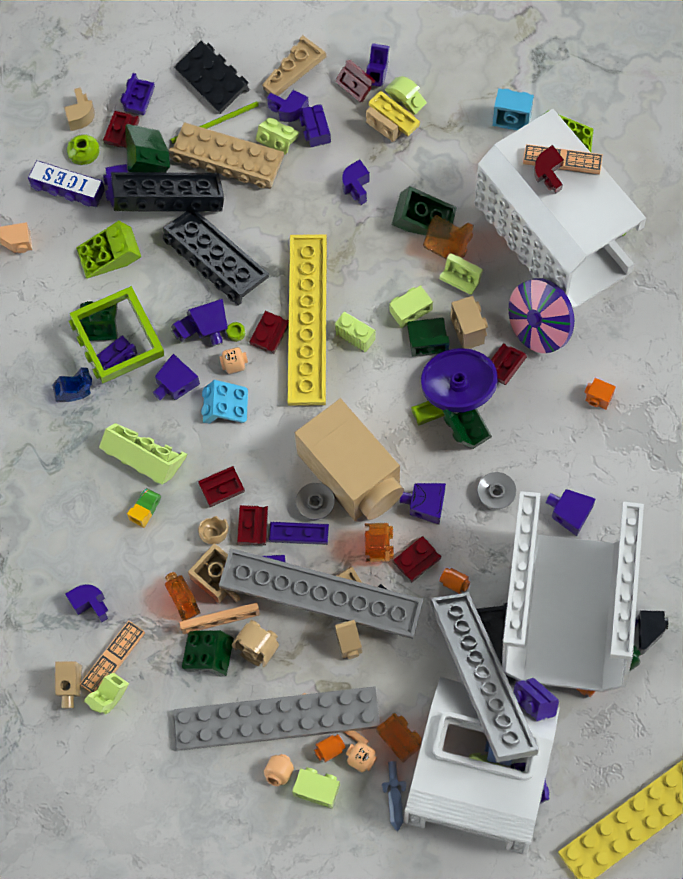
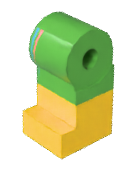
[127,488,161,528]

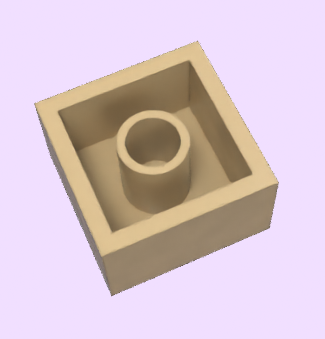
[450,296,488,349]

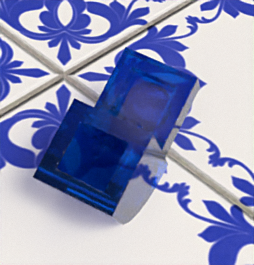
[52,367,92,402]

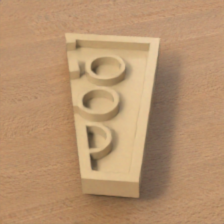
[263,35,327,96]

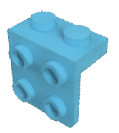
[201,380,248,424]

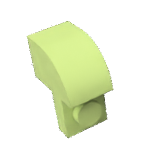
[385,76,427,115]
[84,673,129,714]

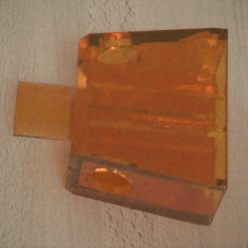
[164,572,200,621]

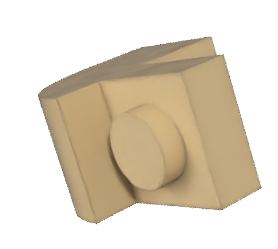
[64,87,95,131]

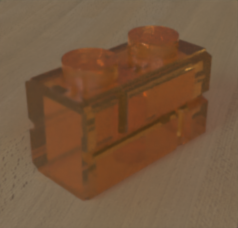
[376,713,422,763]

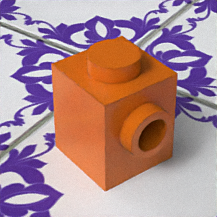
[584,378,616,410]

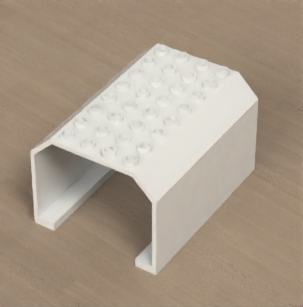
[474,109,646,309]
[502,491,644,692]

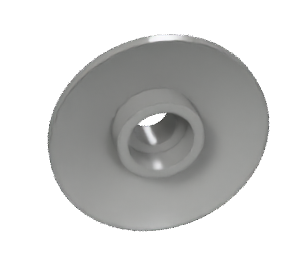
[477,472,516,509]
[296,483,335,520]

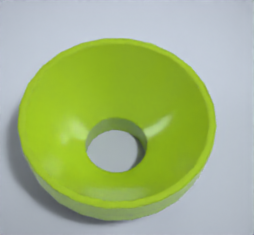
[67,134,100,165]

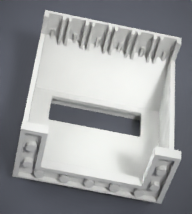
[404,677,560,855]

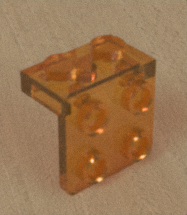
[423,215,474,260]

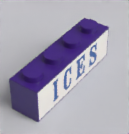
[28,160,105,208]

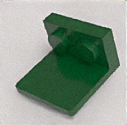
[79,301,118,341]
[407,318,450,357]
[443,408,492,449]

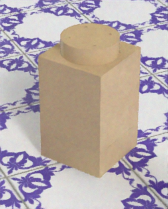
[294,398,404,521]

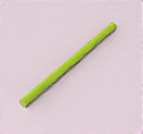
[170,101,259,144]

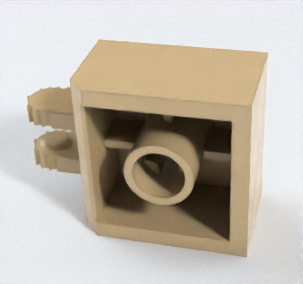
[188,543,240,603]

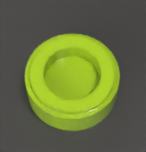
[226,322,245,342]

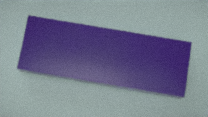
[269,522,329,545]

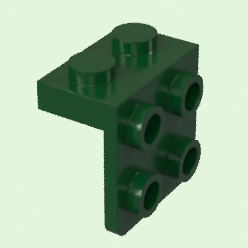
[182,630,234,676]

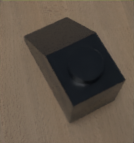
[638,610,668,655]

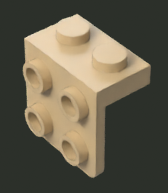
[366,103,415,142]

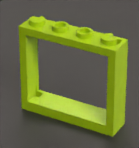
[68,286,164,384]

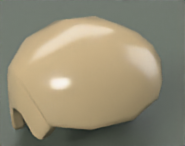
[198,516,229,544]

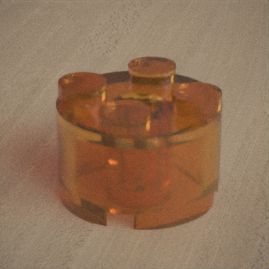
[365,523,394,563]

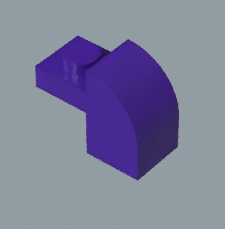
[366,43,390,87]
[267,90,309,122]
[342,160,370,205]
[65,584,108,623]

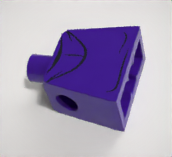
[399,483,446,525]

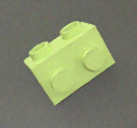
[256,118,299,155]
[440,253,483,295]

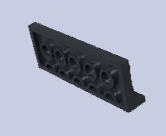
[111,172,224,212]
[163,211,269,305]

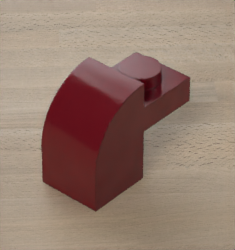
[534,145,564,194]

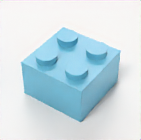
[492,88,534,130]

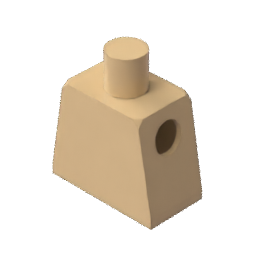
[55,661,82,709]

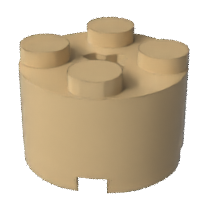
[232,620,279,667]

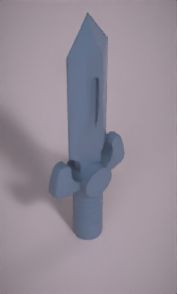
[382,761,406,832]

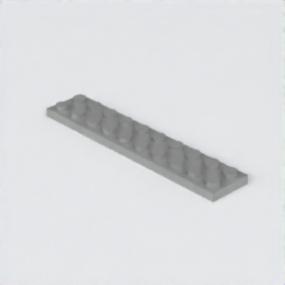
[219,548,423,639]
[430,592,539,762]
[174,686,380,751]

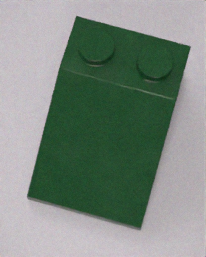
[125,124,170,173]
[392,186,457,240]

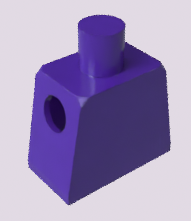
[187,299,228,346]
[153,354,200,400]
[545,489,596,536]

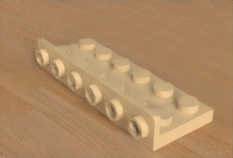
[169,122,284,189]

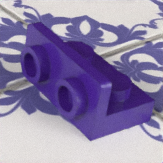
[97,335,137,370]

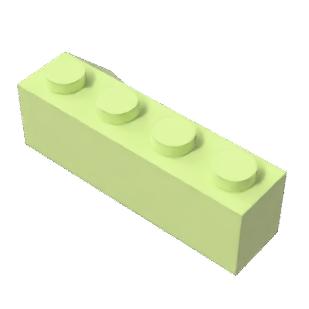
[99,423,188,485]

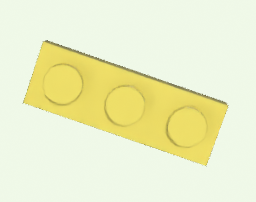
[369,91,420,136]

